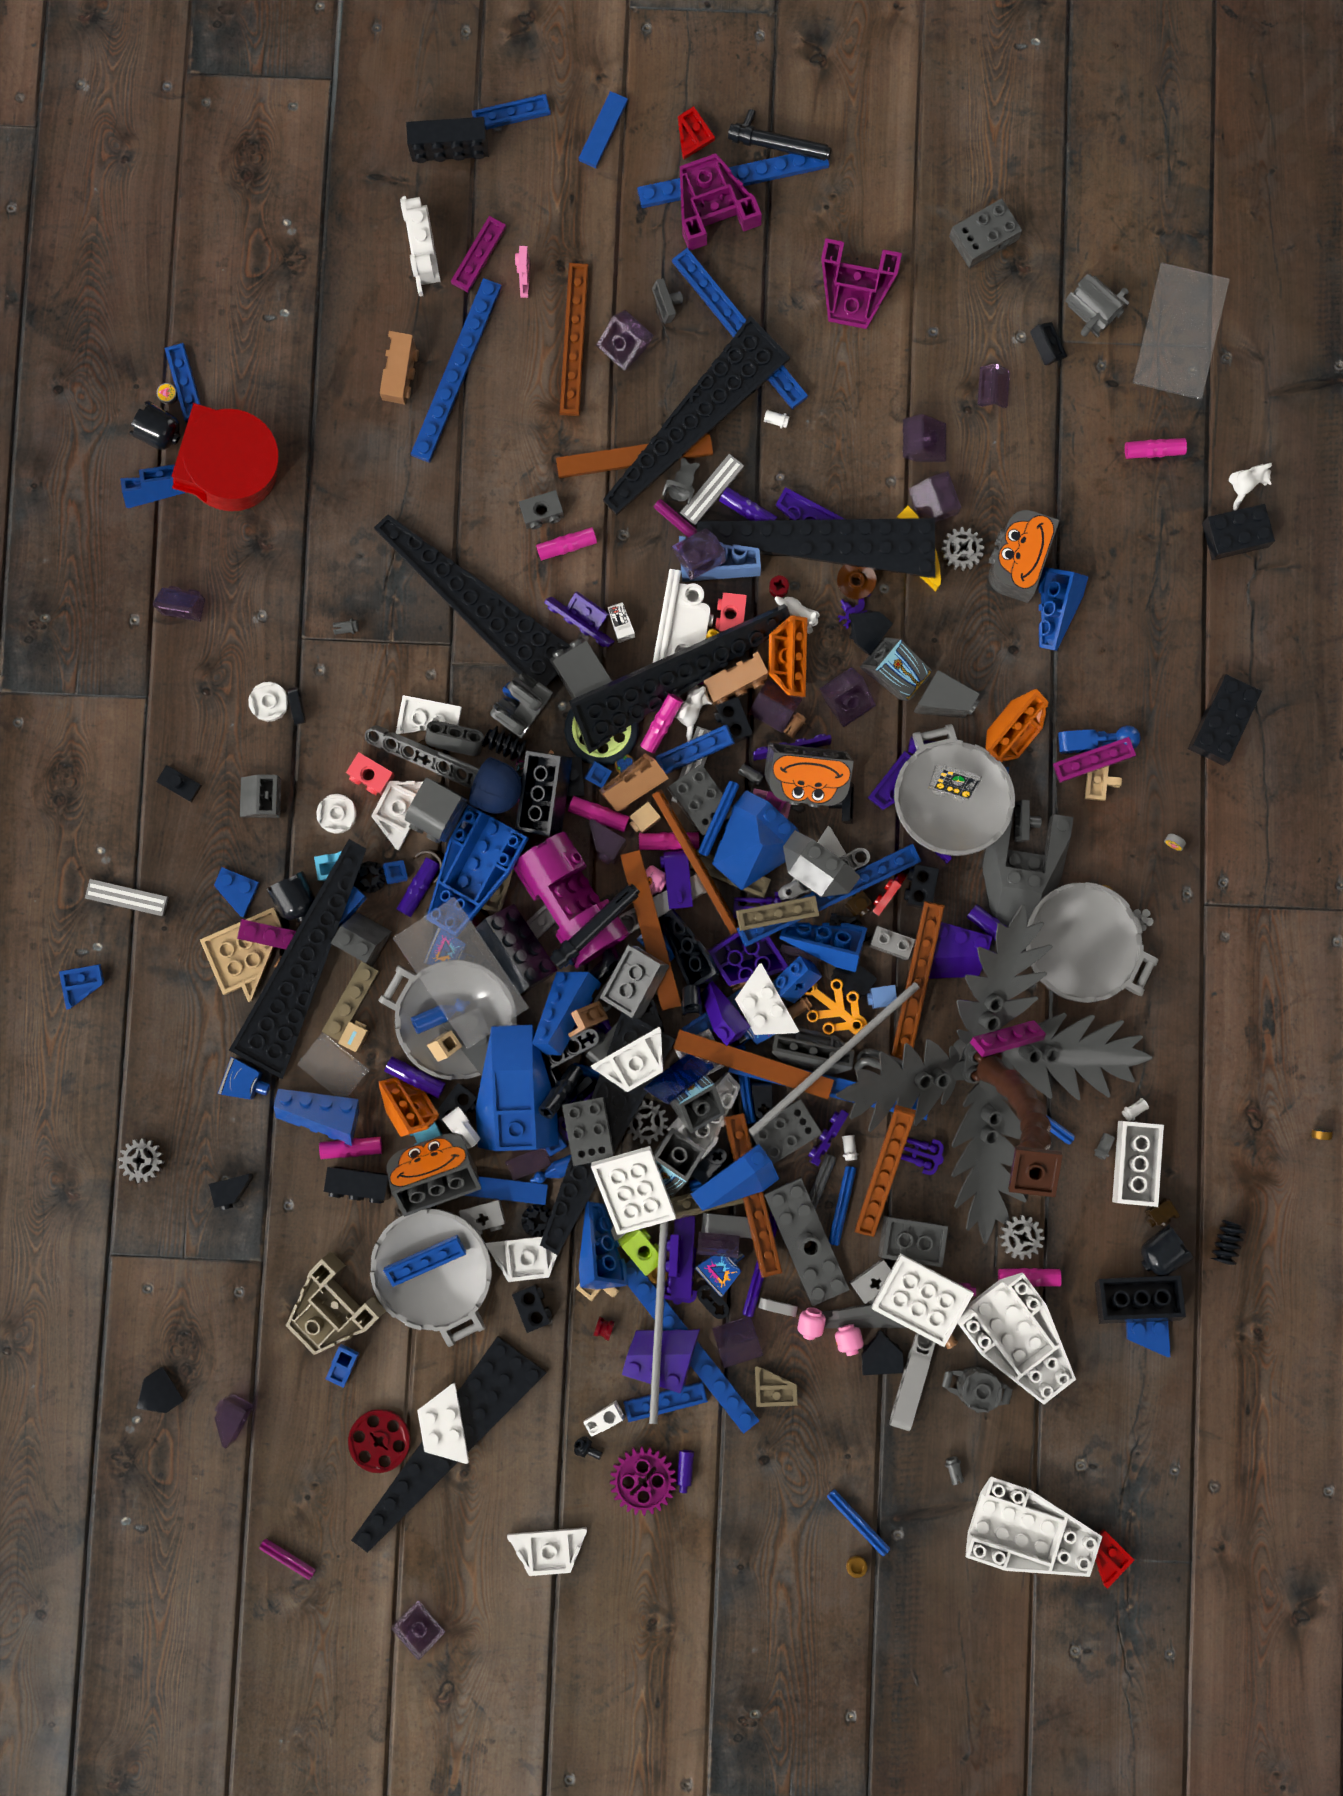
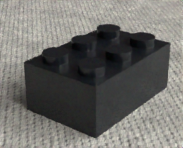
[1202,504,1275,560]
[323,1166,391,1204]

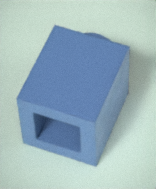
[867,985,897,1009]

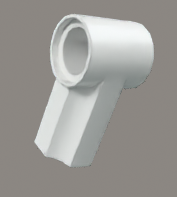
[442,1107,481,1149]

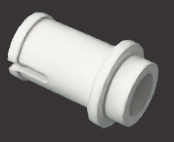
[764,409,790,429]
[1122,1098,1149,1121]
[842,1135,859,1161]

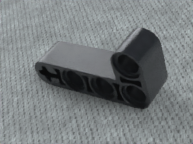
[542,1027,605,1088]

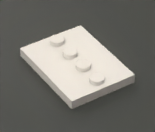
[591,1146,676,1235]
[871,1253,974,1347]

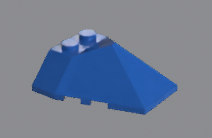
[712,790,799,890]

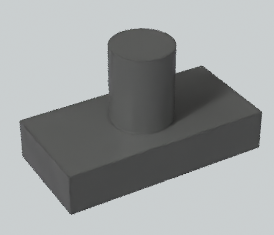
[652,278,683,324]
[1014,800,1042,842]

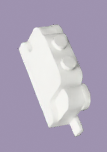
[400,196,441,296]
[653,569,714,663]

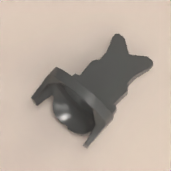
[662,458,700,505]

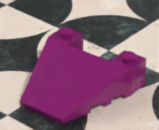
[680,153,762,251]
[821,238,902,329]

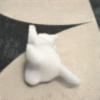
[1229,463,1272,510]
[775,596,820,634]
[675,685,713,741]

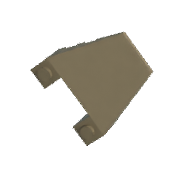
[286,1251,386,1355]

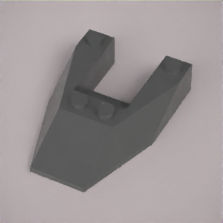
[982,810,1074,927]

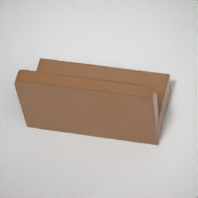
[568,1001,609,1037]

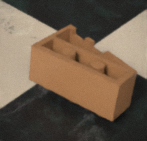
[380,331,419,405]
[703,652,768,706]
[599,753,669,812]

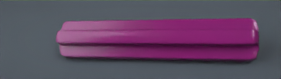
[654,499,697,540]
[259,1539,316,1580]

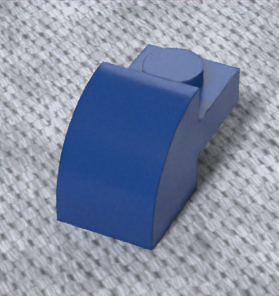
[325,1344,360,1388]

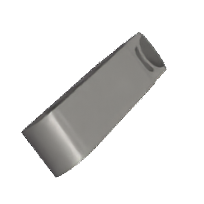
[778,848,870,901]
[619,874,707,933]
[889,1333,935,1431]

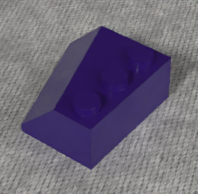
[929,922,992,979]
[707,931,788,986]
[622,1329,700,1393]

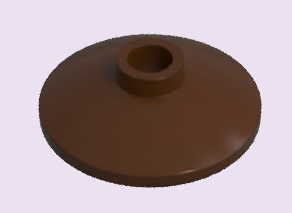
[837,564,876,600]

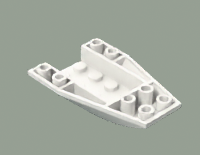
[958,1273,1076,1404]
[965,1476,1102,1577]

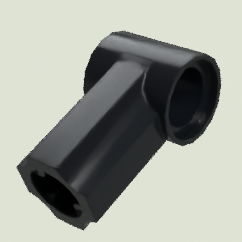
[590,948,621,984]

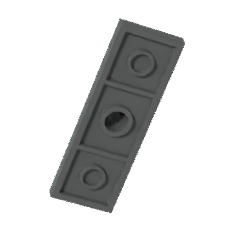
[764,1177,850,1306]

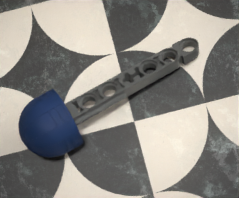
[365,725,521,813]

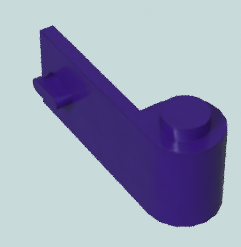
[660,850,693,909]

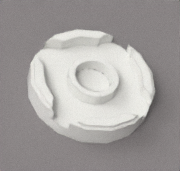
[248,682,289,722]
[316,794,357,834]

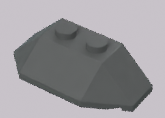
[783,831,860,897]
[772,1027,855,1076]

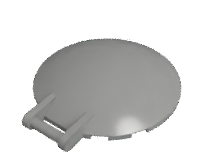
[894,724,1015,856]
[1026,882,1159,1003]
[378,960,517,1080]
[370,1209,492,1347]

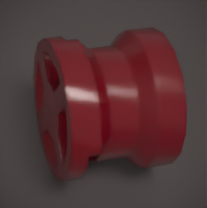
[769,575,789,598]
[593,1316,615,1341]

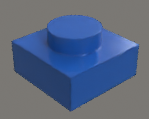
[584,761,612,788]
[383,860,408,884]

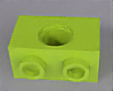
[618,1228,659,1276]

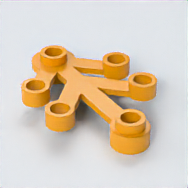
[805,978,867,1035]

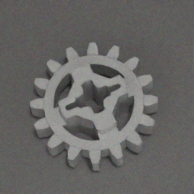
[941,527,984,571]
[627,1100,668,1144]
[118,1138,164,1183]
[999,1215,1045,1260]

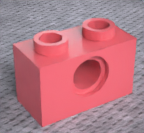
[715,593,747,633]
[346,752,395,795]

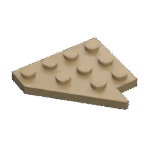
[200,907,283,1002]

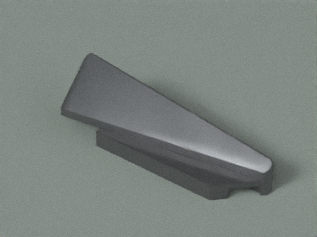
[822,1303,907,1328]

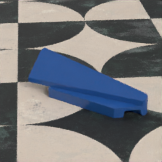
[120,465,186,508]

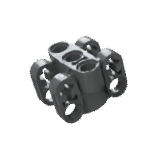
[490,673,554,738]

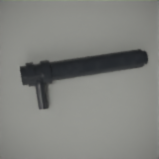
[728,109,832,161]
[549,884,640,969]

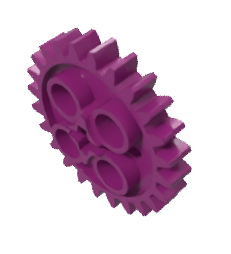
[610,1446,676,1516]

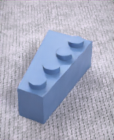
[679,536,761,582]

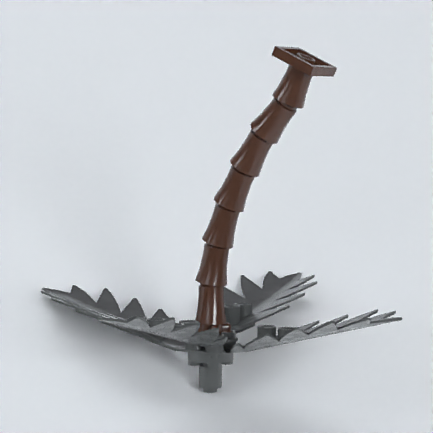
[836,905,1152,1244]

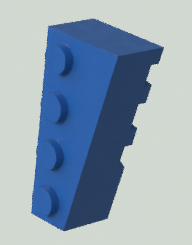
[532,972,601,1055]
[274,1089,360,1146]

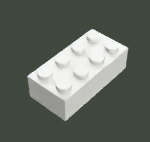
[1112,1121,1164,1207]

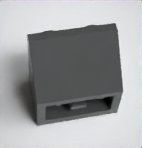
[240,775,282,818]

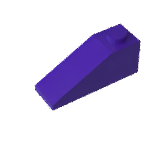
[701,981,751,1046]

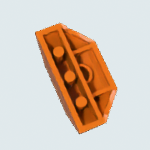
[768,615,807,697]
[986,689,1049,762]
[379,1077,439,1137]

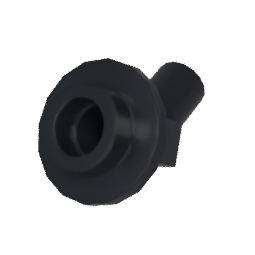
[574,1436,603,1460]

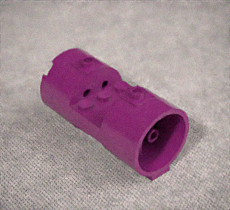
[513,832,630,969]

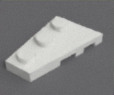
[396,695,462,734]

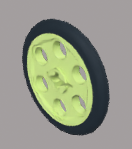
[564,709,639,766]

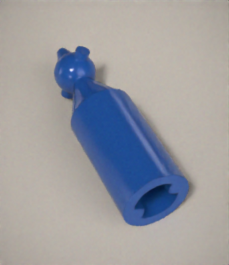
[411,998,470,1034]
[530,1154,571,1183]

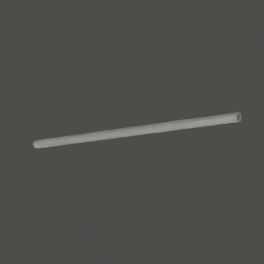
[748,982,920,1136]
[649,1193,670,1424]

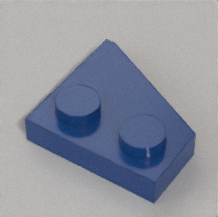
[214,867,260,918]
[59,964,104,1010]
[1126,1321,1170,1357]

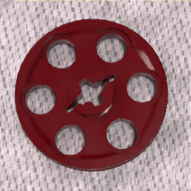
[348,1409,411,1473]

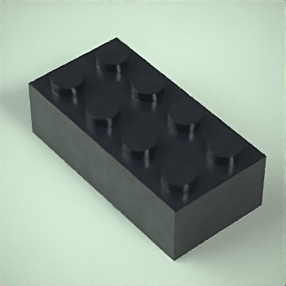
[406,117,489,163]
[1188,674,1262,766]
[515,751,572,836]
[474,904,558,996]
[1095,1276,1186,1324]

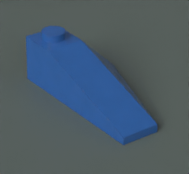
[1039,567,1088,651]
[780,922,867,972]
[690,1144,779,1211]
[579,1201,628,1290]

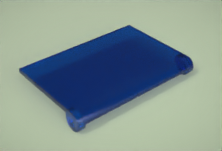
[644,1054,714,1104]

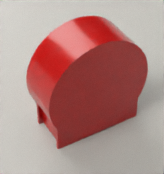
[172,403,278,511]

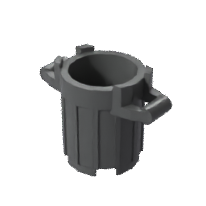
[1065,274,1129,338]
[942,1366,1013,1413]

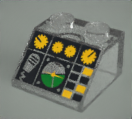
[928,765,982,803]

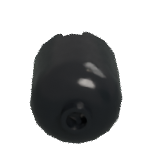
[129,400,181,450]
[266,871,315,922]
[1141,1225,1194,1276]

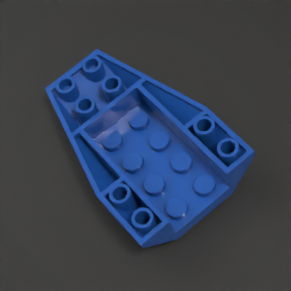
[426,805,529,937]
[476,1024,559,1151]

